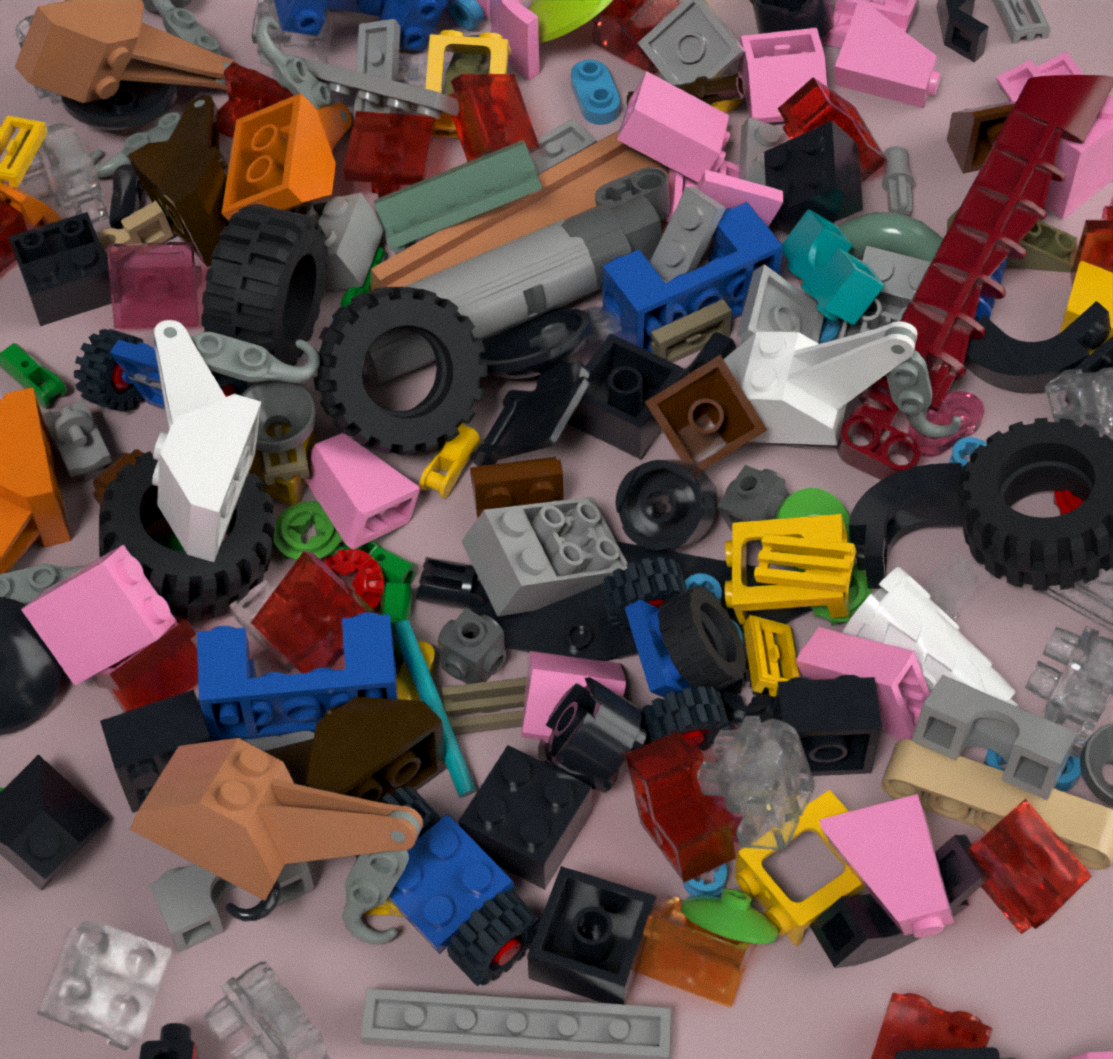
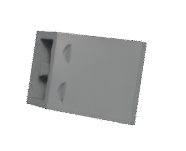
[290,193,385,292]
[839,246,931,339]
[461,497,628,616]

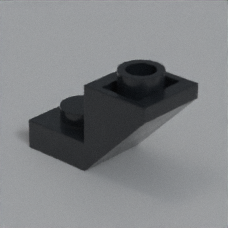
[936,0,989,63]

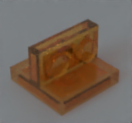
[637,895,758,1008]

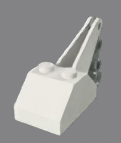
[152,320,320,562]
[724,322,961,445]

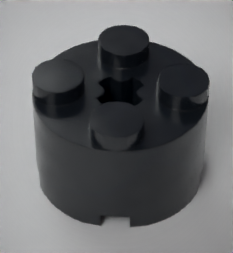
[752,0,834,39]
[615,459,718,550]
[538,677,647,793]

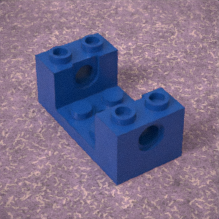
[274,0,448,52]
[602,202,783,352]
[197,612,398,742]

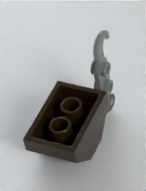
[84,95,229,267]

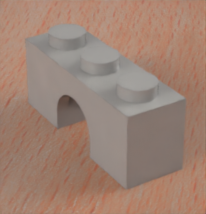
[912,675,1078,800]
[149,862,315,953]

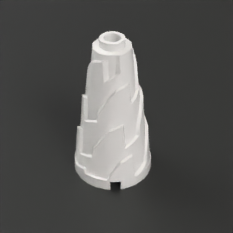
[842,567,1018,706]

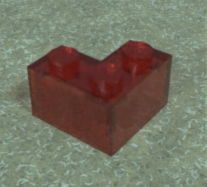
[777,77,888,184]
[626,731,737,882]

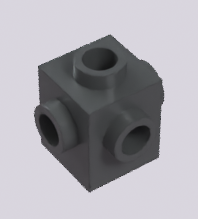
[717,465,789,542]
[438,608,506,684]

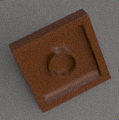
[470,456,564,519]

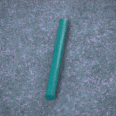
[392,620,476,798]

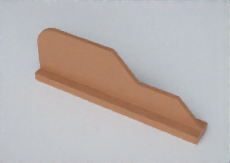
[371,130,669,292]

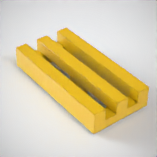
[0,115,47,188]
[754,534,856,593]
[743,615,800,697]

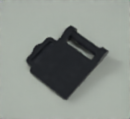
[470,361,591,466]

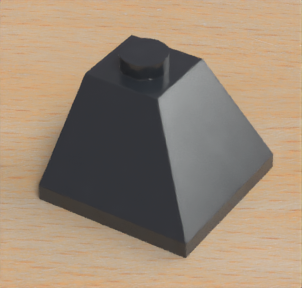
[0,754,109,891]

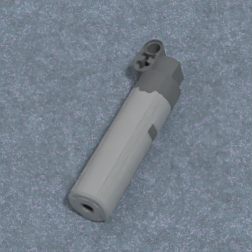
[362,167,671,386]

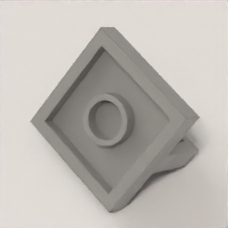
[638,0,746,85]
[737,264,824,344]

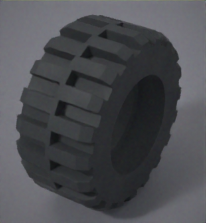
[201,204,328,366]
[313,286,487,456]
[958,418,1113,591]
[99,451,275,622]

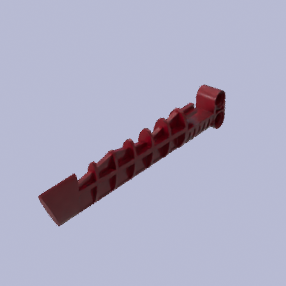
[837,75,1113,480]

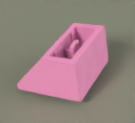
[738,28,829,123]

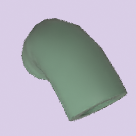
[838,212,943,262]

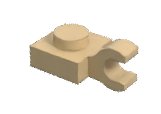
[97,201,174,263]

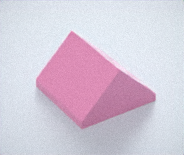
[521,651,626,741]

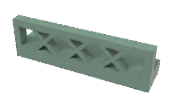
[374,139,543,250]

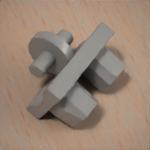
[43,398,112,482]

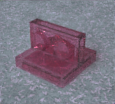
[107,242,202,329]

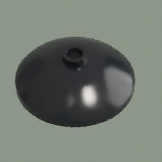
[61,80,179,130]
[479,309,593,380]
[0,597,63,736]

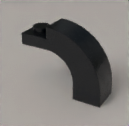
[963,301,1111,393]
[849,463,962,589]
[809,835,992,968]

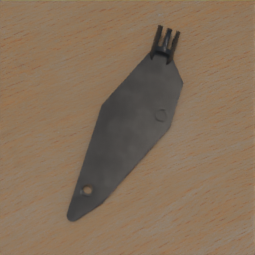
[415,541,813,661]

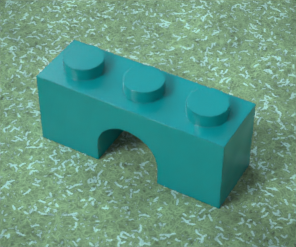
[782,209,885,325]

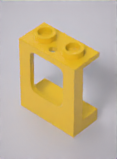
[422,30,511,142]
[725,514,850,624]
[734,789,865,947]

